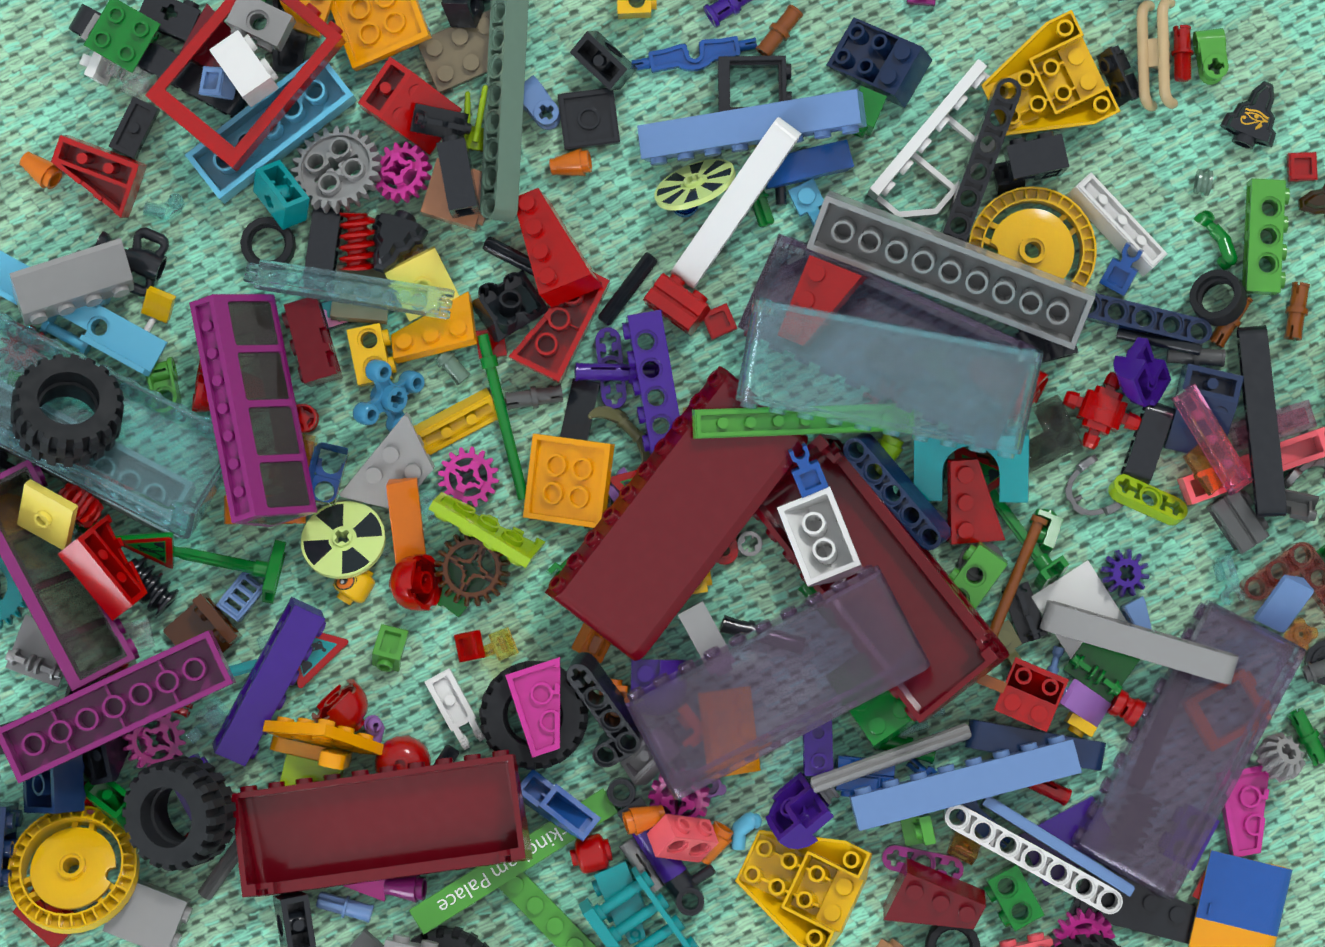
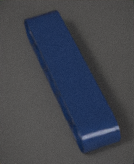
[1086,293,1212,344]
[843,433,951,550]
[965,719,1106,771]

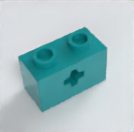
[253,159,310,230]

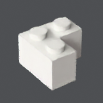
[209,30,279,107]

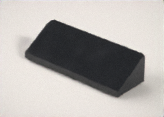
[560,378,600,440]

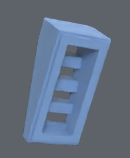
[216,560,264,622]
[1120,596,1152,629]

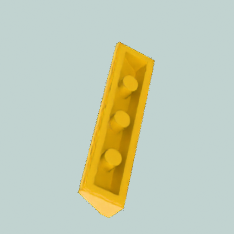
[414,388,498,455]

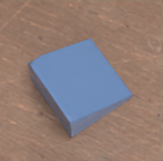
[199,66,236,100]

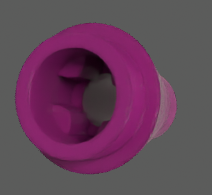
[384,875,427,903]

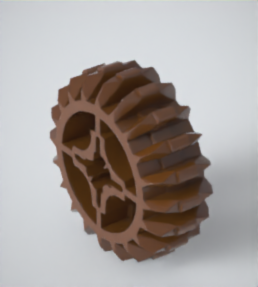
[434,534,511,607]

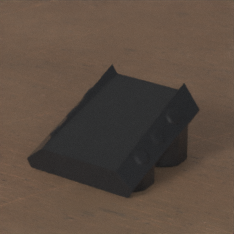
[472,270,548,343]

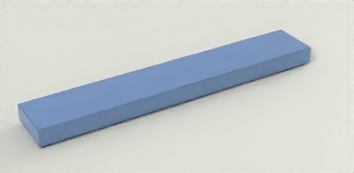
[980,797,1135,897]

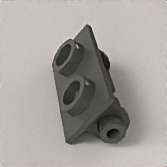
[1285,489,1319,523]

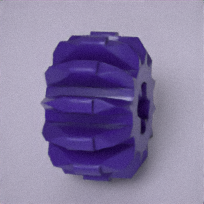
[1100,549,1149,597]

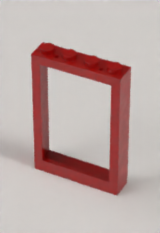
[145,0,346,172]

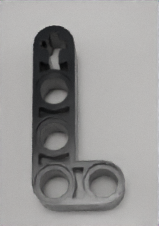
[567,652,646,767]

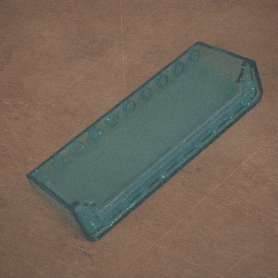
[735,296,1043,459]
[0,313,223,539]

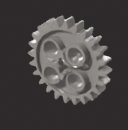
[291,126,382,214]

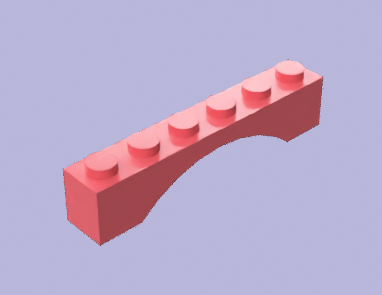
[1177,426,1325,505]

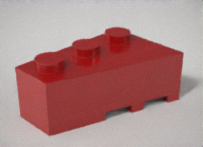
[777,255,867,346]

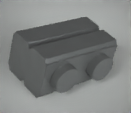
[1206,488,1270,554]

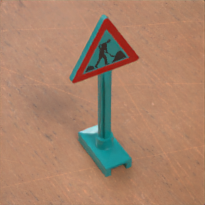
[229,633,348,689]

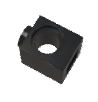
[441,0,485,28]

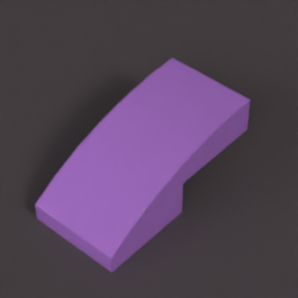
[1059,679,1112,727]

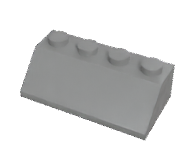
[10,238,134,325]

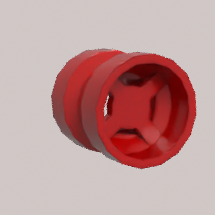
[296,404,319,433]
[1107,690,1146,727]

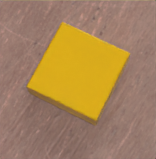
[141,286,176,323]

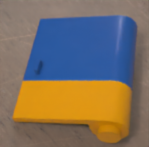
[1188,850,1293,947]

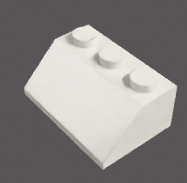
[777,487,864,587]

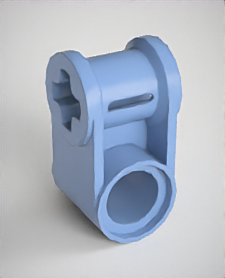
[523,75,560,130]

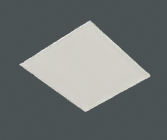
[1031,560,1127,659]

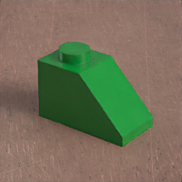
[84,781,126,831]

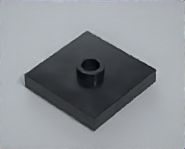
[557,88,620,151]

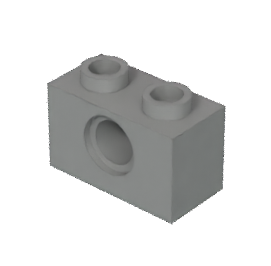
[225,0,296,52]

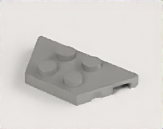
[339,412,435,508]

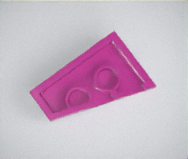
[505,657,560,758]
[1216,765,1269,857]

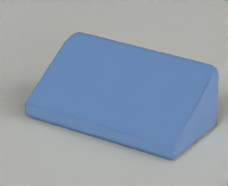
[1254,575,1314,633]

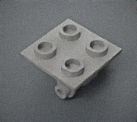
[5,615,77,687]

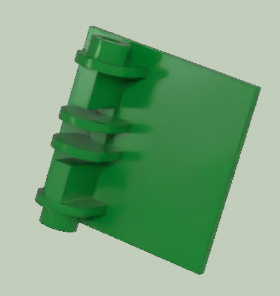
[84,0,161,73]
[1063,642,1140,703]

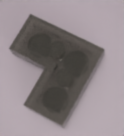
[1029,395,1083,471]

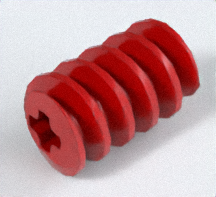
[339,212,376,271]

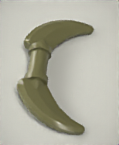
[588,406,650,463]

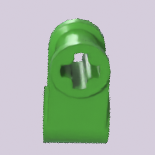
[1192,28,1229,85]
[145,357,182,413]

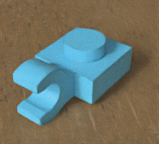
[788,179,824,227]

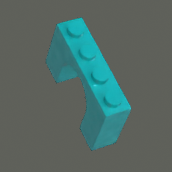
[914,424,1030,503]

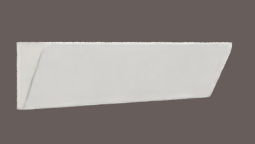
[1067,173,1167,277]

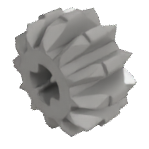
[1256,732,1306,783]

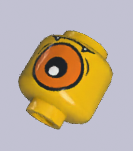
[333,570,375,606]

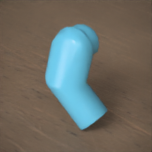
[731,812,762,850]

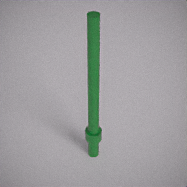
[477,333,526,500]

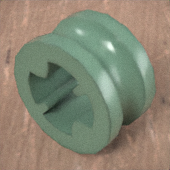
[1193,169,1213,196]

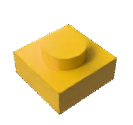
[1064,711,1097,738]

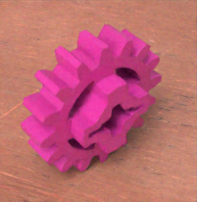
[374,142,433,204]
[438,447,500,507]
[122,713,186,768]
[648,767,711,818]
[1052,908,1115,947]

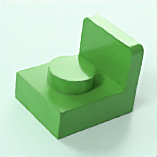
[372,624,409,672]
[900,813,936,846]

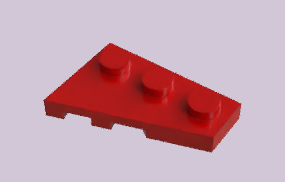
[947,457,1005,545]

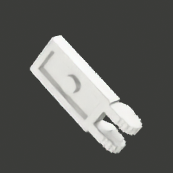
[425,668,486,750]

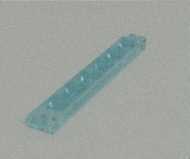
[243,260,455,319]

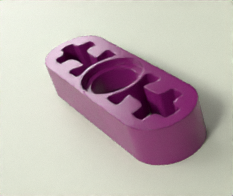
[881,844,964,879]

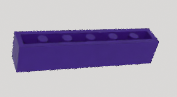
[212,597,326,766]

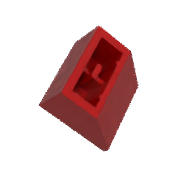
[994,657,1069,732]

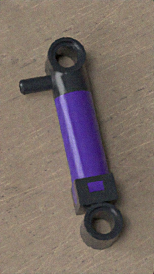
[607,777,716,916]

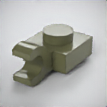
[998,620,1022,667]

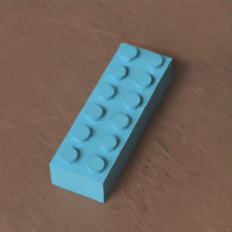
[185,59,357,204]

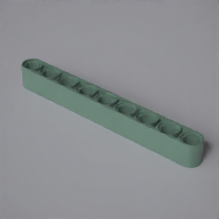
[480,0,529,222]

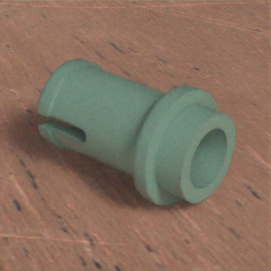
[436,351,471,386]

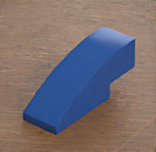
[766,140,854,190]
[521,770,601,841]

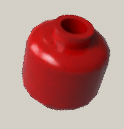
[570,834,613,874]

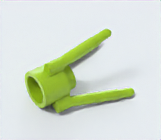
[464,85,488,152]

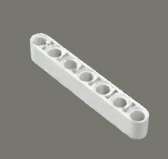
[671,117,802,289]
[943,804,1123,914]

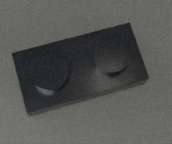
[109,96,160,160]

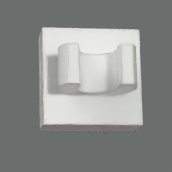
[79,52,117,86]

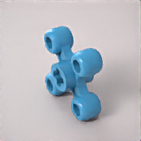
[353,359,425,432]

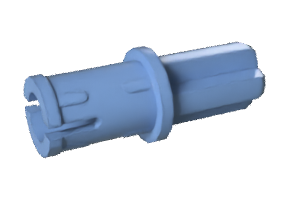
[316,891,374,923]

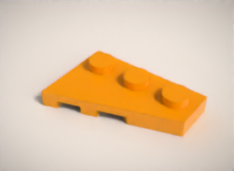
[391,291,477,364]

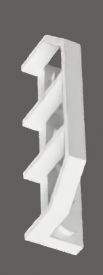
[867,59,995,219]

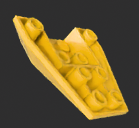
[981,10,1121,136]
[735,830,872,947]

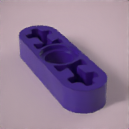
[595,327,627,409]

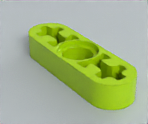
[1108,474,1188,526]

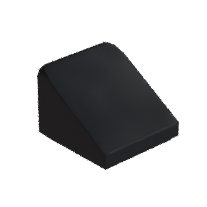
[993,162,1025,196]

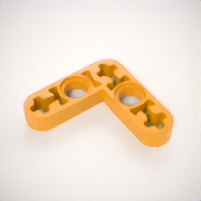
[270,735,353,770]

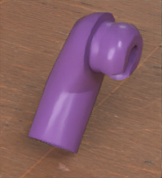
[363,715,385,743]

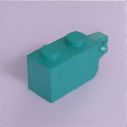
[591,859,646,944]

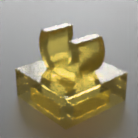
[483,627,519,661]

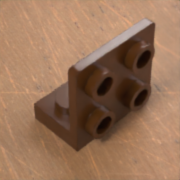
[163,593,242,653]

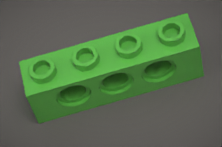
[1242,178,1290,295]
[948,541,1008,609]

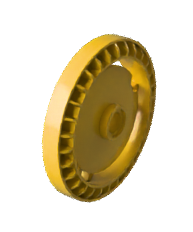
[968,186,1097,287]
[8,806,140,934]

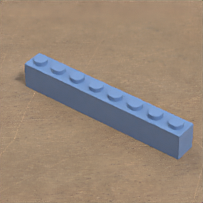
[637,89,867,166]
[849,734,1082,831]

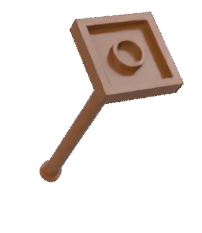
[976,514,1048,693]

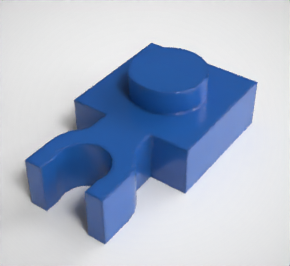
[1099,242,1144,296]
[788,443,829,498]

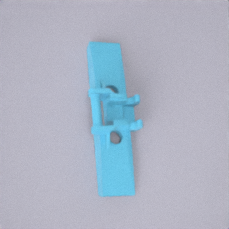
[0,251,168,377]

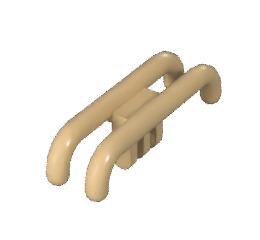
[1136,0,1178,112]

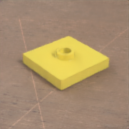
[385,246,459,322]
[17,479,78,550]

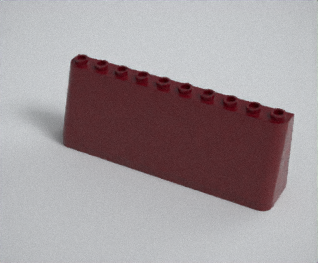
[545,366,808,661]
[753,434,1009,723]
[231,750,533,897]

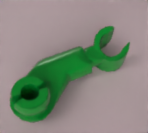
[1193,210,1238,270]

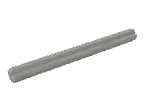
[810,723,971,793]

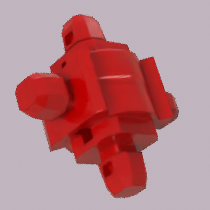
[1062,372,1142,450]

